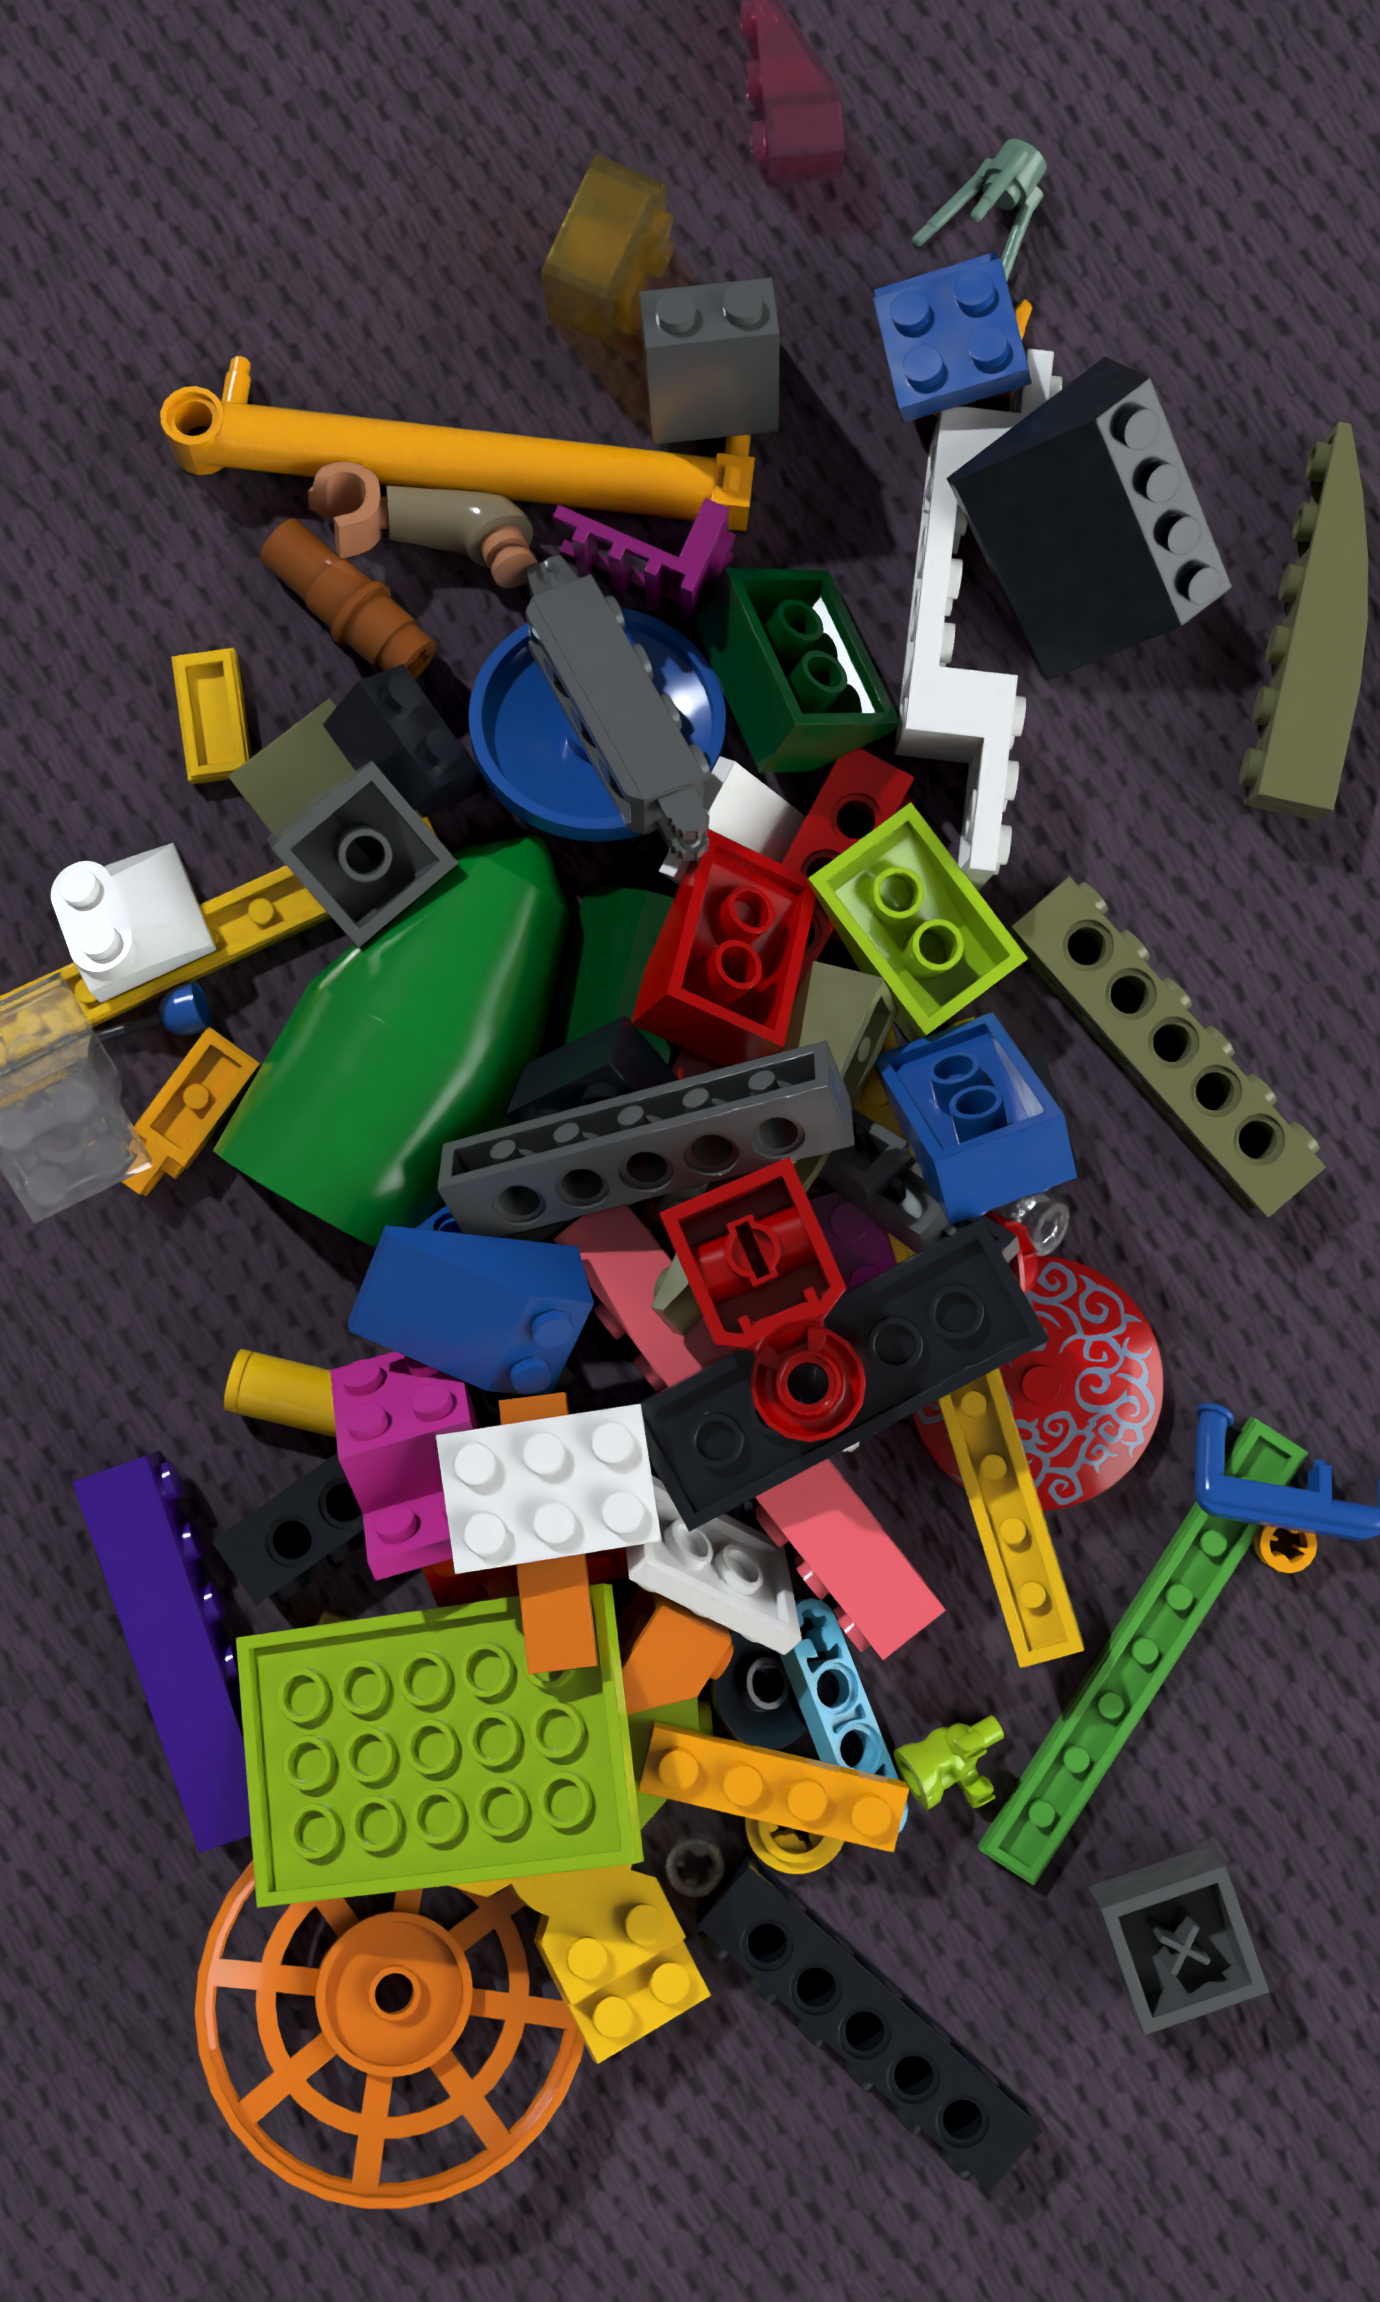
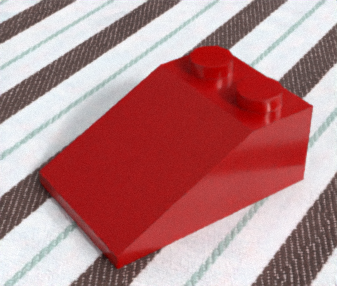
[631,829,816,1067]

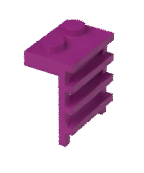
[553,498,736,625]

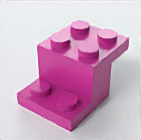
[330,1351,483,1581]

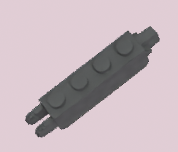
[525,555,711,862]

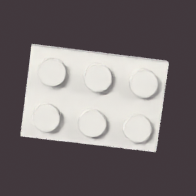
[436,1404,661,1574]
[626,1476,802,1655]

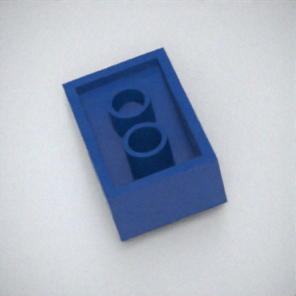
[874,1012,1077,1225]
[348,1225,594,1395]

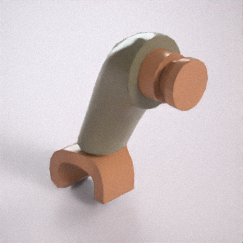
[308,461,537,588]

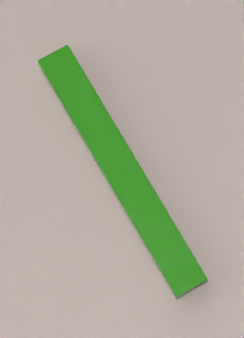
[978,1416,1309,1885]

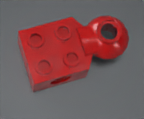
[659,1157,866,1442]

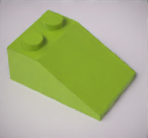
[806,802,1028,1042]

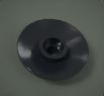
[710,1629,821,1749]

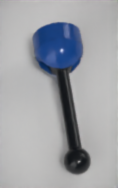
[59,981,212,1058]

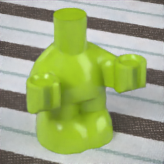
[893,1715,1004,1810]

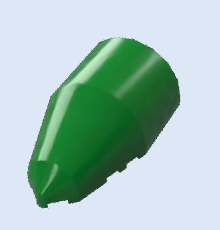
[213,834,570,1248]

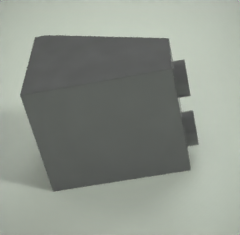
[639,277,780,445]

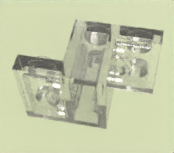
[0,972,152,1224]

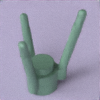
[912,139,1047,281]

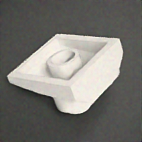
[51,843,217,1003]

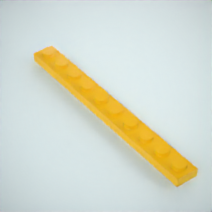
[854,1024,1084,1668]

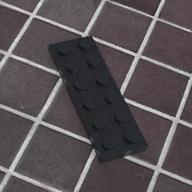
[637,1217,1050,1532]

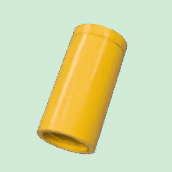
[224,1349,336,1438]

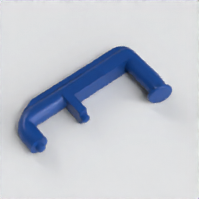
[1195,1403,1380,1541]

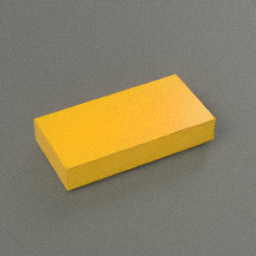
[171,648,252,784]

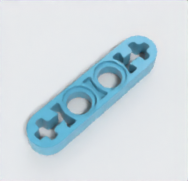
[779,1598,908,1832]

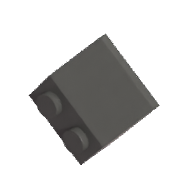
[267,760,458,948]

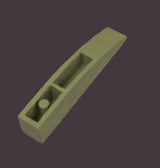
[1239,422,1368,821]
[651,961,899,1336]

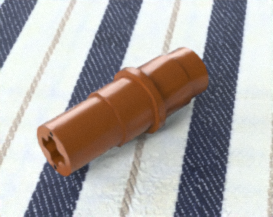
[260,518,437,679]

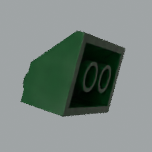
[691,567,900,773]
[541,884,675,1066]

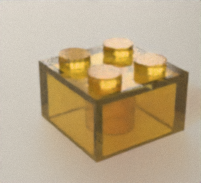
[541,153,674,351]

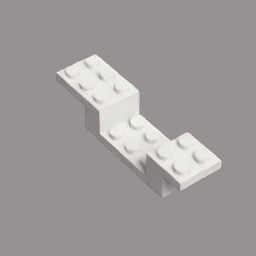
[894,349,1062,890]

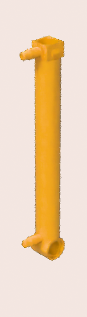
[160,356,755,531]

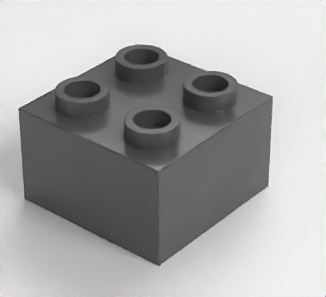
[1088,1845,1269,2035]

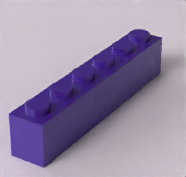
[72,1450,251,1853]

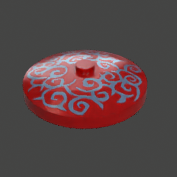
[911,1255,1163,1511]

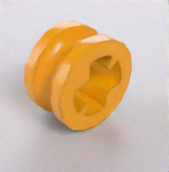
[1253,1525,1317,1573]

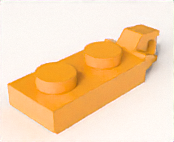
[119,1027,262,1196]

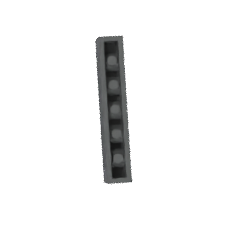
[437,1040,854,1238]

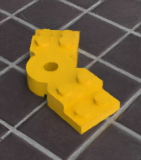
[448,1864,711,2064]

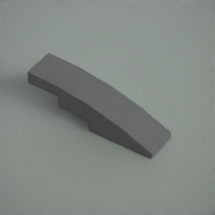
[818,1109,1020,1263]

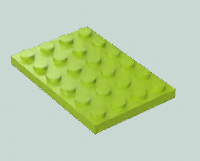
[236,1583,644,1908]

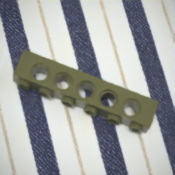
[1008,876,1326,1218]

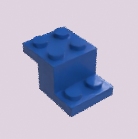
[873,251,1032,423]

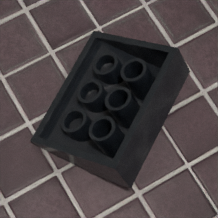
[946,357,1232,681]

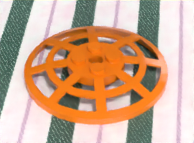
[195,1860,585,2209]

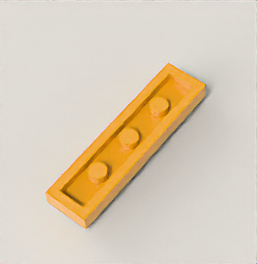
[638,1721,909,1853]

